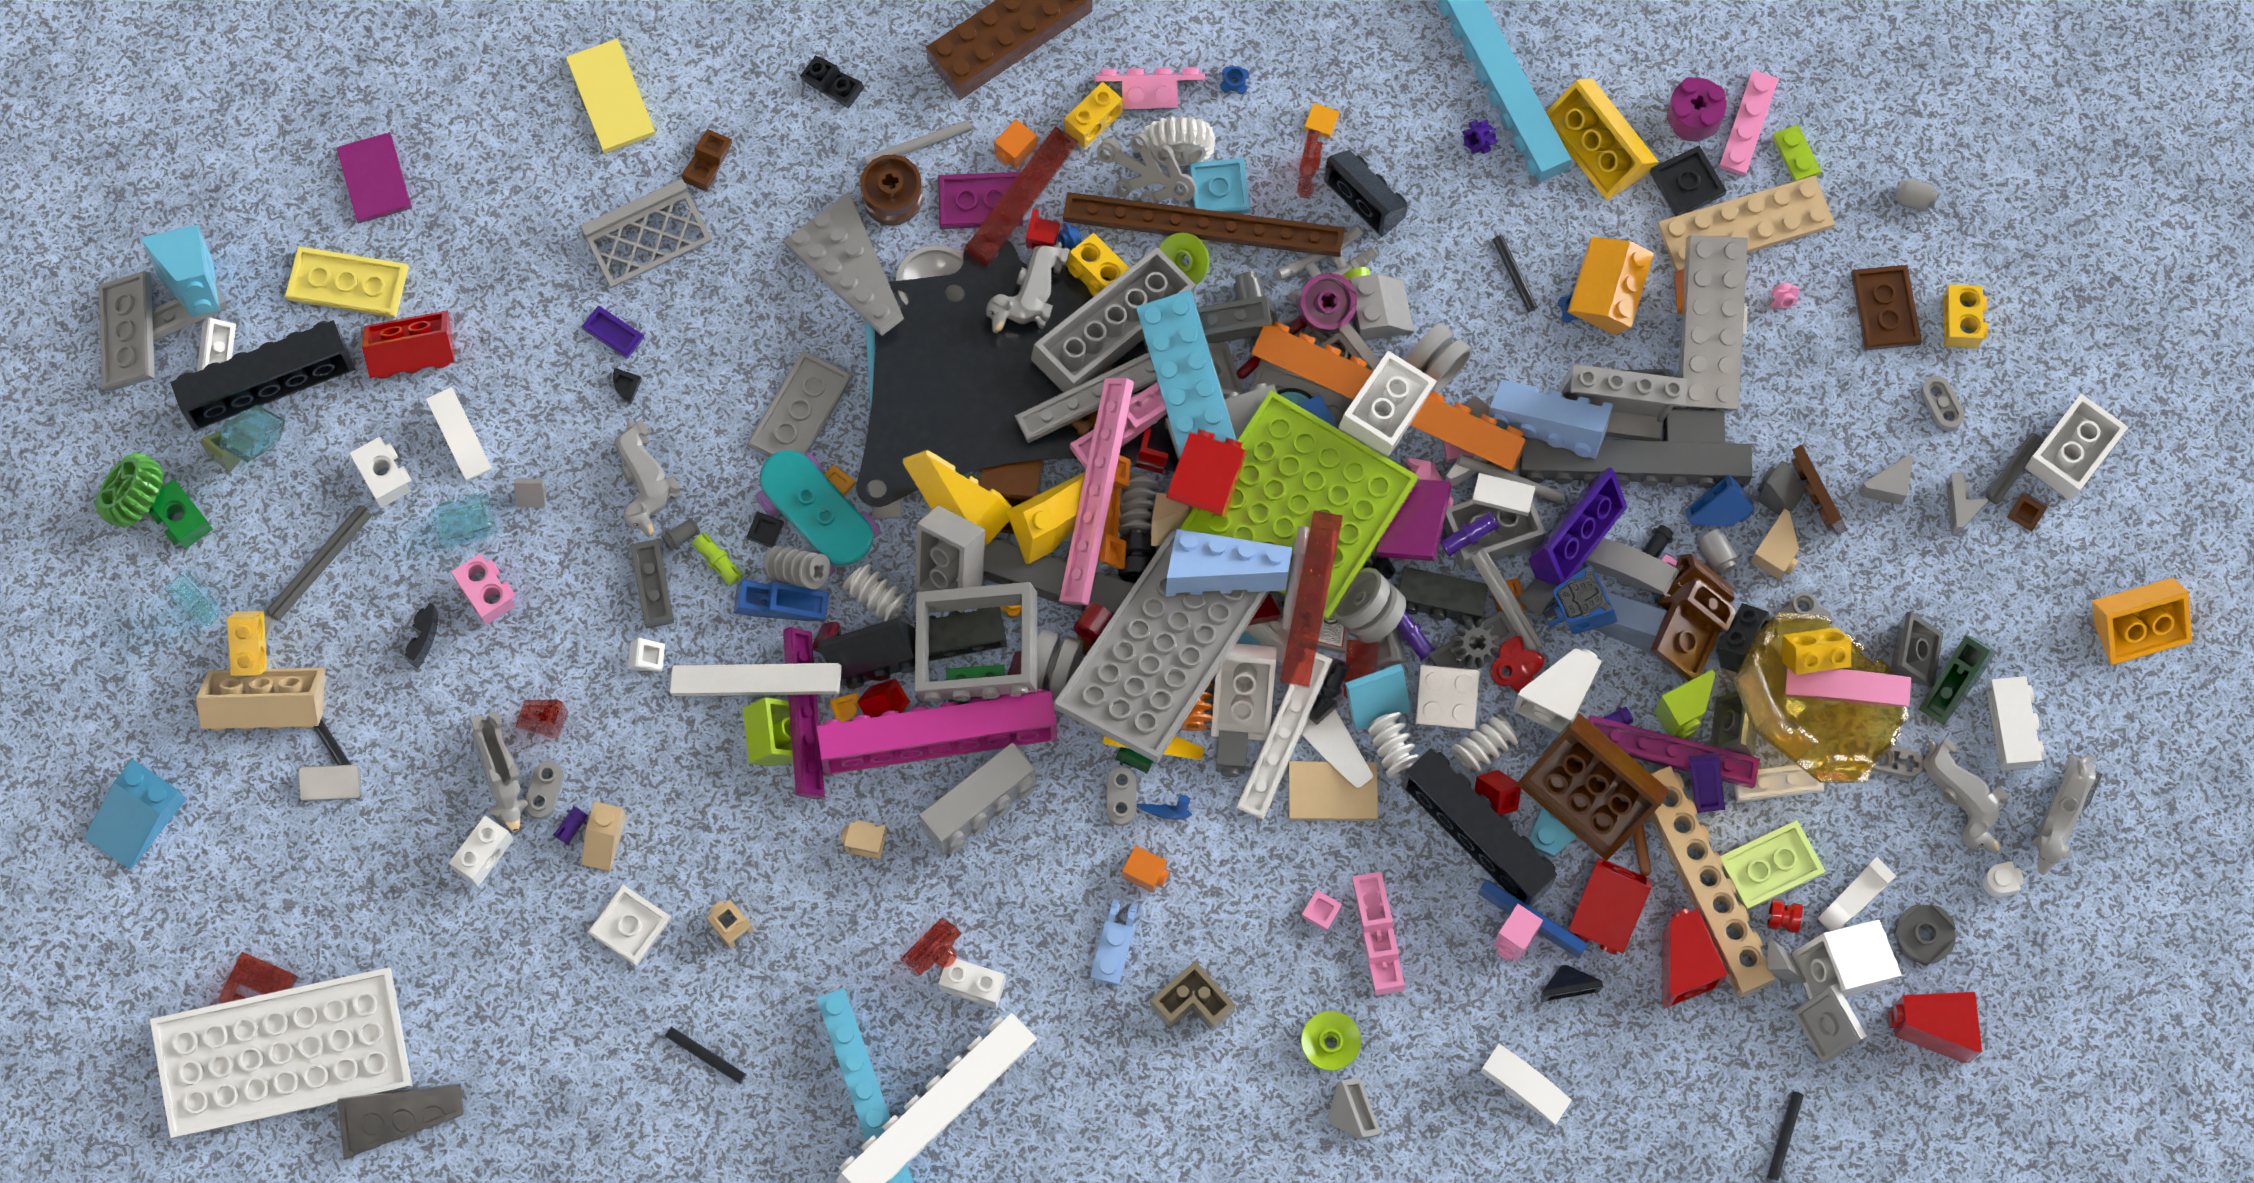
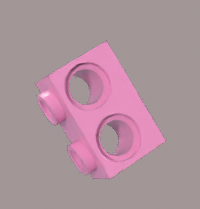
[451,553,516,625]
[1493,904,1543,962]

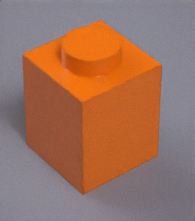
[994,119,1037,169]
[1122,846,1170,893]

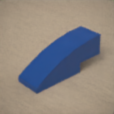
[733,580,829,621]

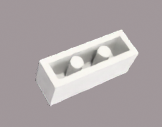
[1986,676,2044,771]

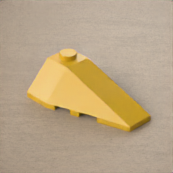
[903,450,1013,546]
[1006,471,1086,564]

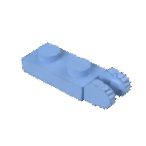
[1090,899,1138,986]

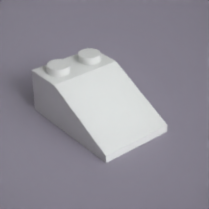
[1338,351,1437,458]
[1211,643,1277,741]

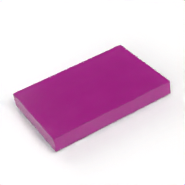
[336,132,412,224]
[938,172,1023,229]
[1377,479,1452,561]

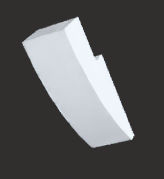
[426,387,492,482]
[1480,1044,1572,1125]

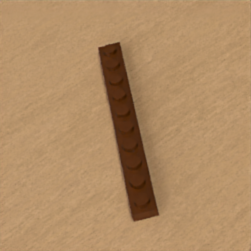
[1063,192,1345,257]

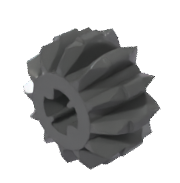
[1450,619,1499,668]

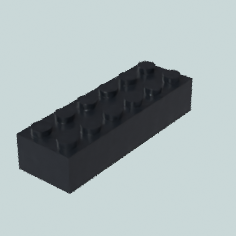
[170,320,356,431]
[1401,748,1558,907]

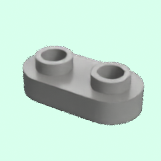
[1921,376,1965,431]
[526,761,564,819]
[1107,767,1136,826]

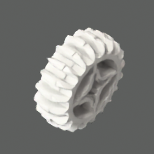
[1140,116,1215,167]

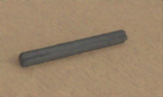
[266,505,371,621]

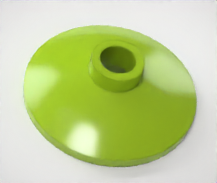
[1159,233,1209,285]
[1301,1011,1361,1071]

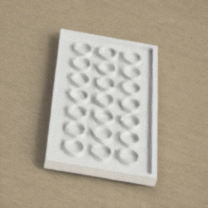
[150,967,413,1139]

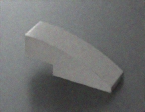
[1585,538,1679,595]

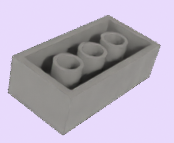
[919,742,1036,856]

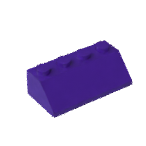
[1528,467,1627,586]

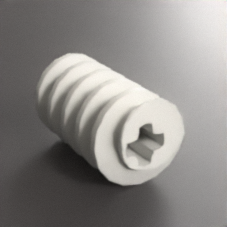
[843,564,906,622]
[1368,712,1419,779]
[1451,714,1518,773]

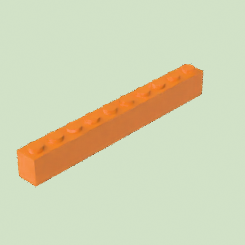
[1251,321,1528,472]

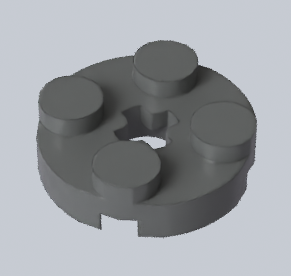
[1894,904,1956,965]

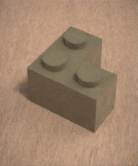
[1150,961,1236,1032]

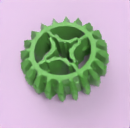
[95,452,164,528]

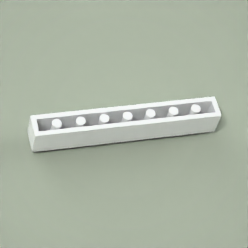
[836,1013,1037,1183]

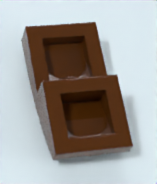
[682,129,732,192]

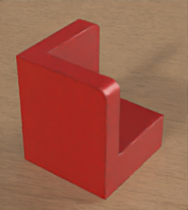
[1026,209,1060,250]
[1135,428,1168,474]
[857,679,910,718]
[1474,770,1521,816]

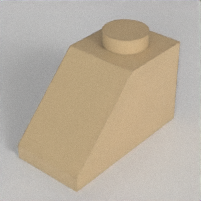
[1151,493,1194,546]
[1750,508,1799,580]
[581,801,627,872]

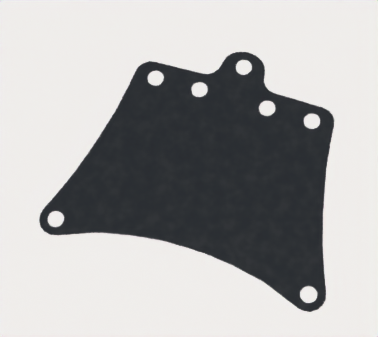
[856,234,1179,507]

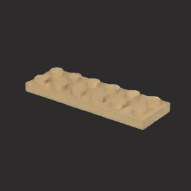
[1657,176,1835,272]

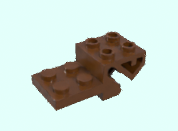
[1650,554,1736,681]

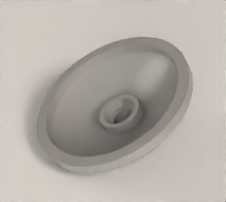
[895,245,964,307]

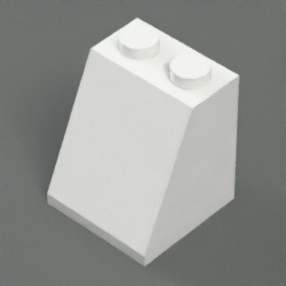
[1513,648,1602,733]
[1791,920,1901,999]

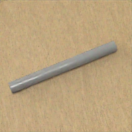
[864,120,972,165]
[1456,454,1565,504]

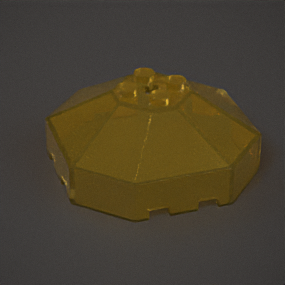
[1733,613,1909,783]

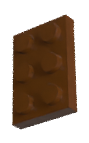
[1791,444,1847,535]

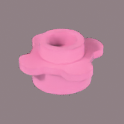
[1771,283,1800,309]

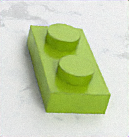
[1772,124,1821,182]

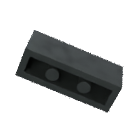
[1399,566,1489,626]
[914,607,1007,661]

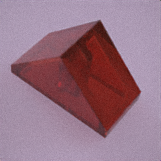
[515,699,568,739]

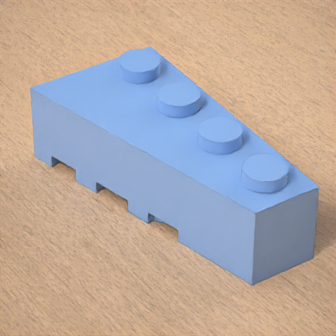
[1488,379,1614,459]
[1165,529,1292,596]

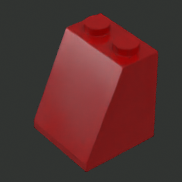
[1166,429,1247,517]
[1568,857,1653,955]
[1662,908,1728,1009]
[1888,992,1983,1063]

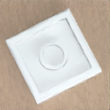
[588,884,672,966]

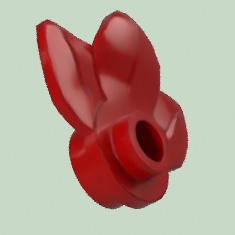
[1490,636,1545,693]

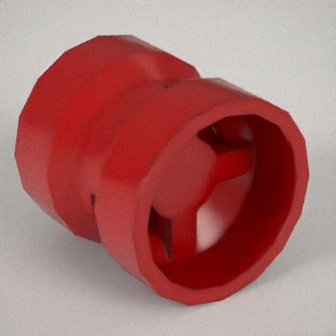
[1767,899,1803,934]

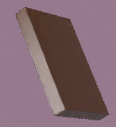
[1851,264,1922,351]

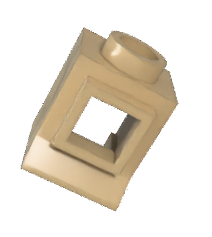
[841,820,887,860]
[707,900,754,950]

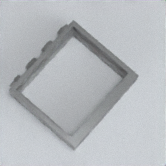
[915,582,1037,704]

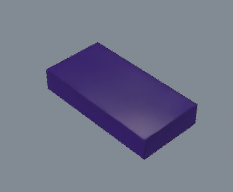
[581,305,644,359]
[1689,753,1725,813]

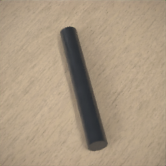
[1493,235,1538,313]
[313,719,351,765]
[665,1027,747,1084]
[1767,1091,1804,1181]

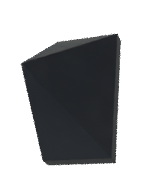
[1540,965,1603,1002]

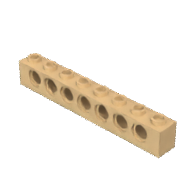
[1650,766,1775,999]

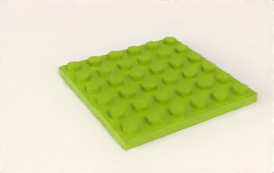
[1180,390,1419,621]

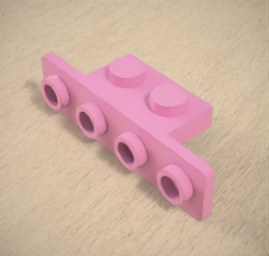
[1094,67,1205,109]

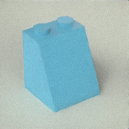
[142,224,220,317]

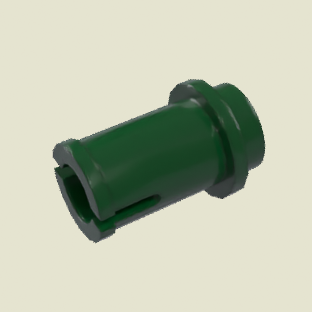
[1115,747,1153,774]

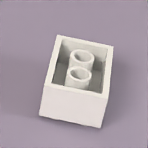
[2025,394,2128,502]

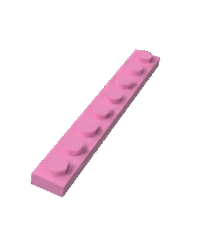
[1059,378,1134,605]

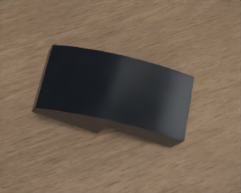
[800,55,864,109]
[404,602,439,669]

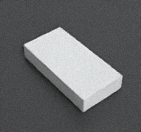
[1472,473,1535,516]

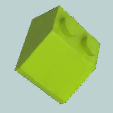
[1654,670,1716,740]
[742,697,793,766]

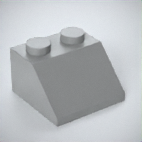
[1350,274,1414,341]

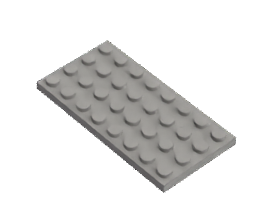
[1053,530,1270,763]

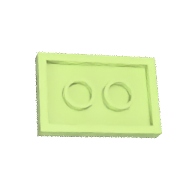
[1720,820,1826,911]

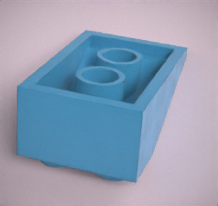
[84,759,186,870]

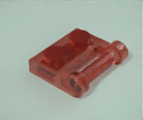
[1297,129,1323,198]
[219,952,298,1003]

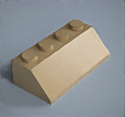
[196,667,325,731]

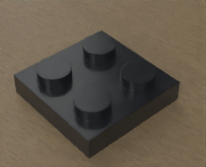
[1649,145,1727,216]

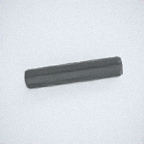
[1986,433,2043,504]

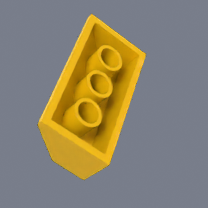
[1546,78,1659,201]

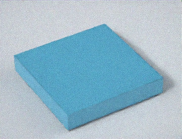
[1189,158,1250,213]
[1345,664,1411,731]

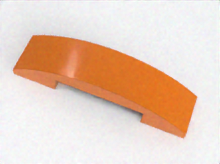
[1098,455,1131,570]

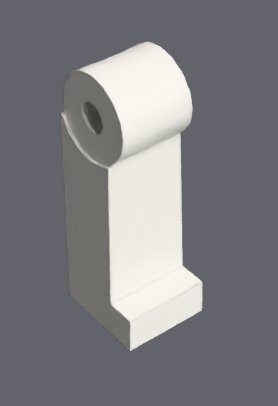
[1818,857,1896,931]

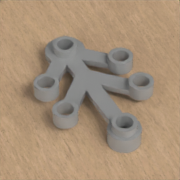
[1097,132,1196,203]

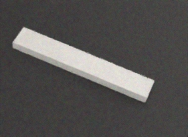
[1236,648,1333,820]
[670,663,842,696]

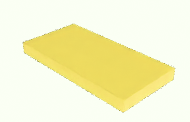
[566,38,656,154]
[285,246,409,318]

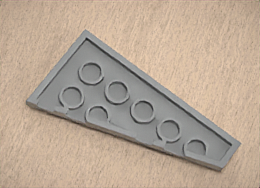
[784,192,904,336]

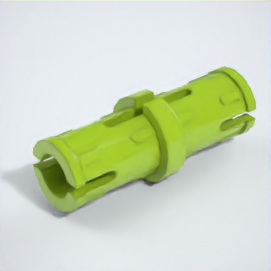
[692,532,743,587]

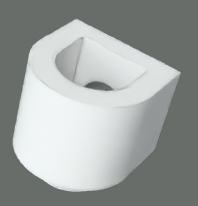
[1983,861,2023,898]

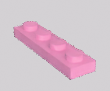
[1719,70,1779,177]

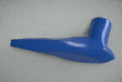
[1136,795,1192,820]

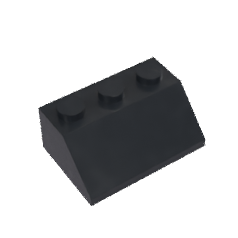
[1324,150,1408,237]
[818,618,916,689]

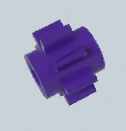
[1462,119,1498,154]

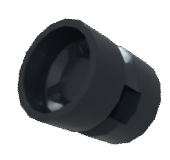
[1118,533,1157,582]

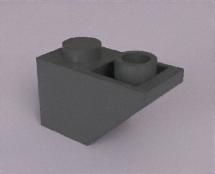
[1757,461,1806,516]

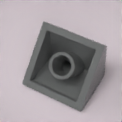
[1890,611,1944,687]
[1710,687,1761,757]

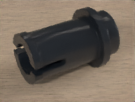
[1642,525,1674,559]
[1320,659,1350,698]

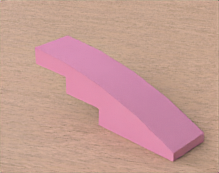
[1070,382,1167,470]
[1785,667,1911,707]
[1352,872,1405,996]

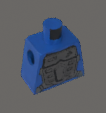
[1542,565,1618,634]

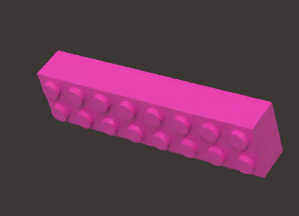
[817,689,1057,775]

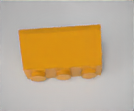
[1567,236,1654,335]
[2092,577,2192,665]

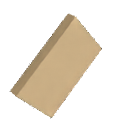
[1289,761,1378,821]

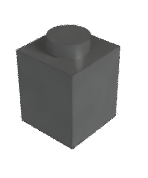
[1216,730,1248,777]

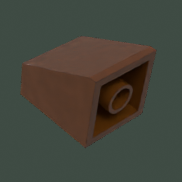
[979,460,1044,534]

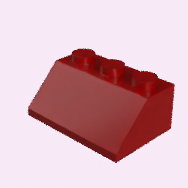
[362,310,455,379]

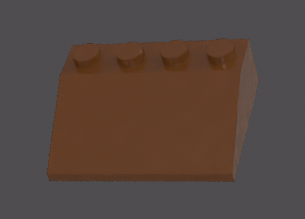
[1516,713,1669,861]

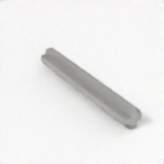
[1471,548,1542,650]

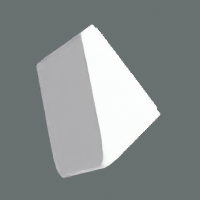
[628,638,665,672]

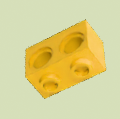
[1064,82,1123,149]
[1066,233,1130,296]
[1943,284,1988,348]
[227,611,267,676]
[1782,627,1852,675]

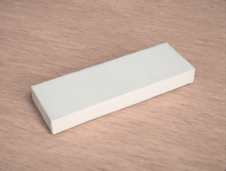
[1733,762,1824,803]

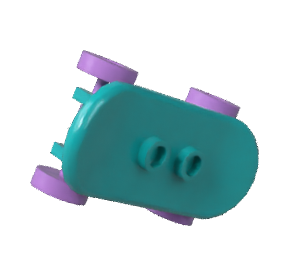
[755,450,881,577]

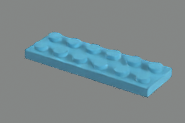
[1136,289,1237,457]

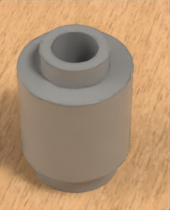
[1895,178,1938,212]
[1698,529,1738,574]

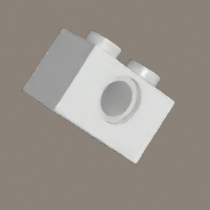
[350,437,412,508]
[449,816,514,887]
[938,956,1006,1009]

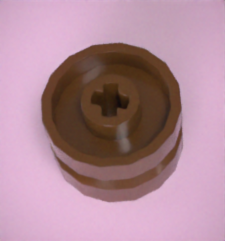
[860,154,923,225]

